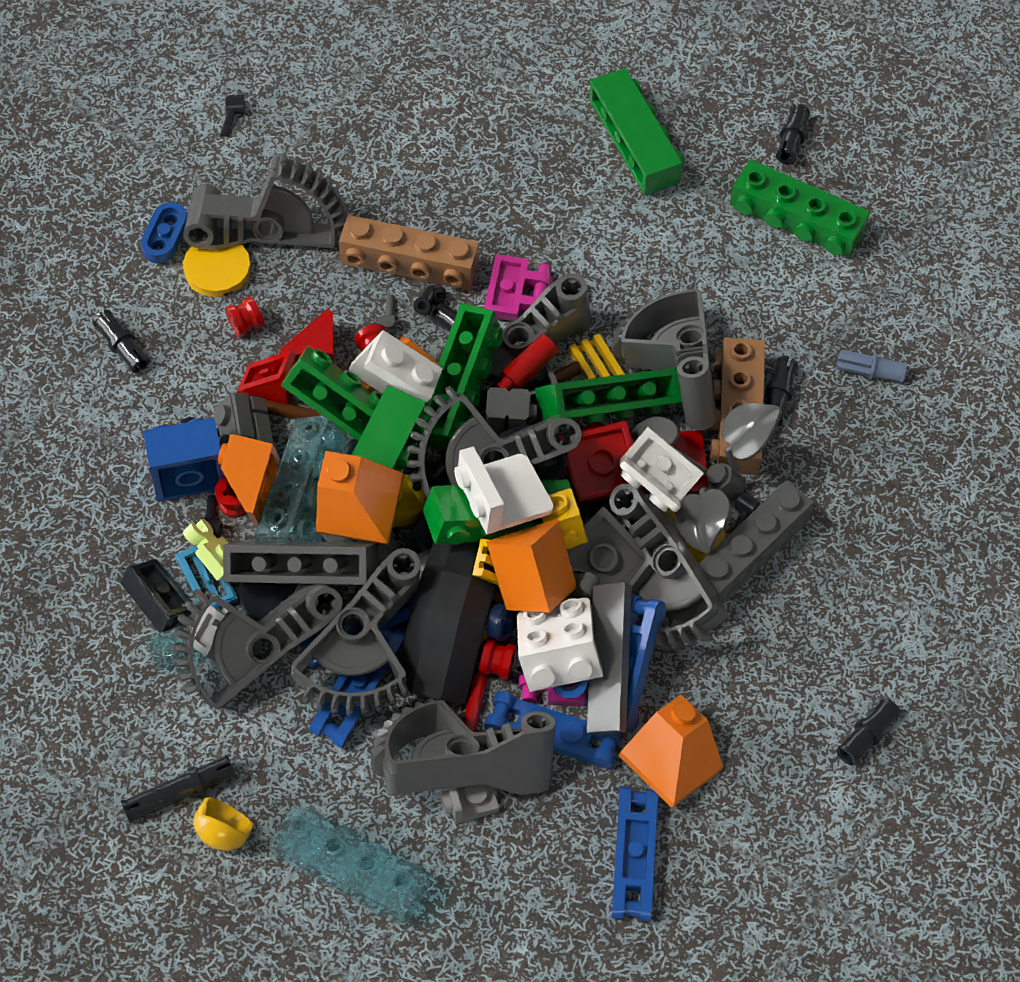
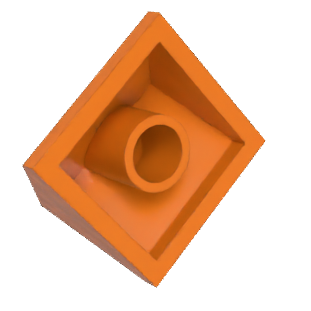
[486,519,577,613]

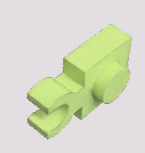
[183,519,229,581]

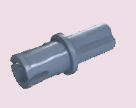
[837,350,907,384]

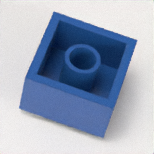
[143,418,225,502]

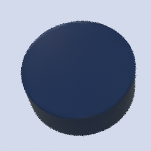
[485,602,516,641]

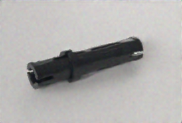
[120,755,237,823]

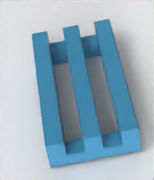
[175,546,238,609]

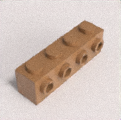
[339,215,479,291]
[710,337,765,475]

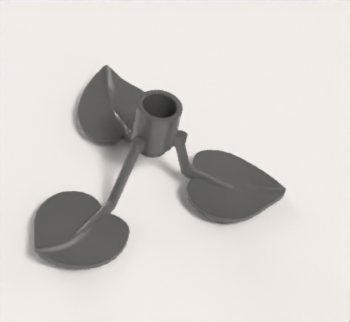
[630,403,782,554]

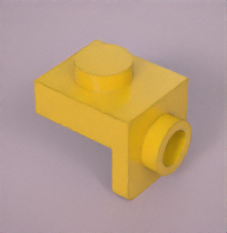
[542,489,588,549]

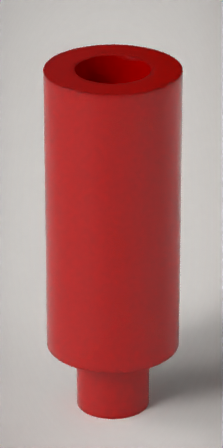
[496,333,559,391]

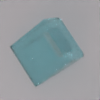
[144,626,184,672]

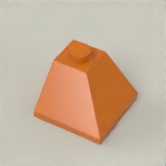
[218,434,281,529]
[316,451,404,545]
[619,695,723,808]

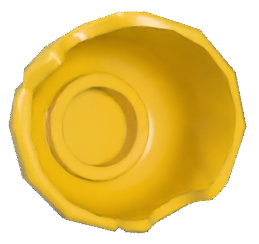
[193,797,253,851]

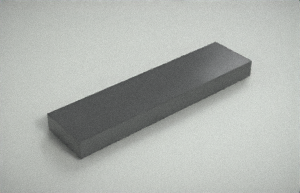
[587,582,632,735]

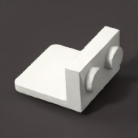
[349,330,442,403]
[619,426,704,512]
[454,446,553,534]
[517,598,603,692]

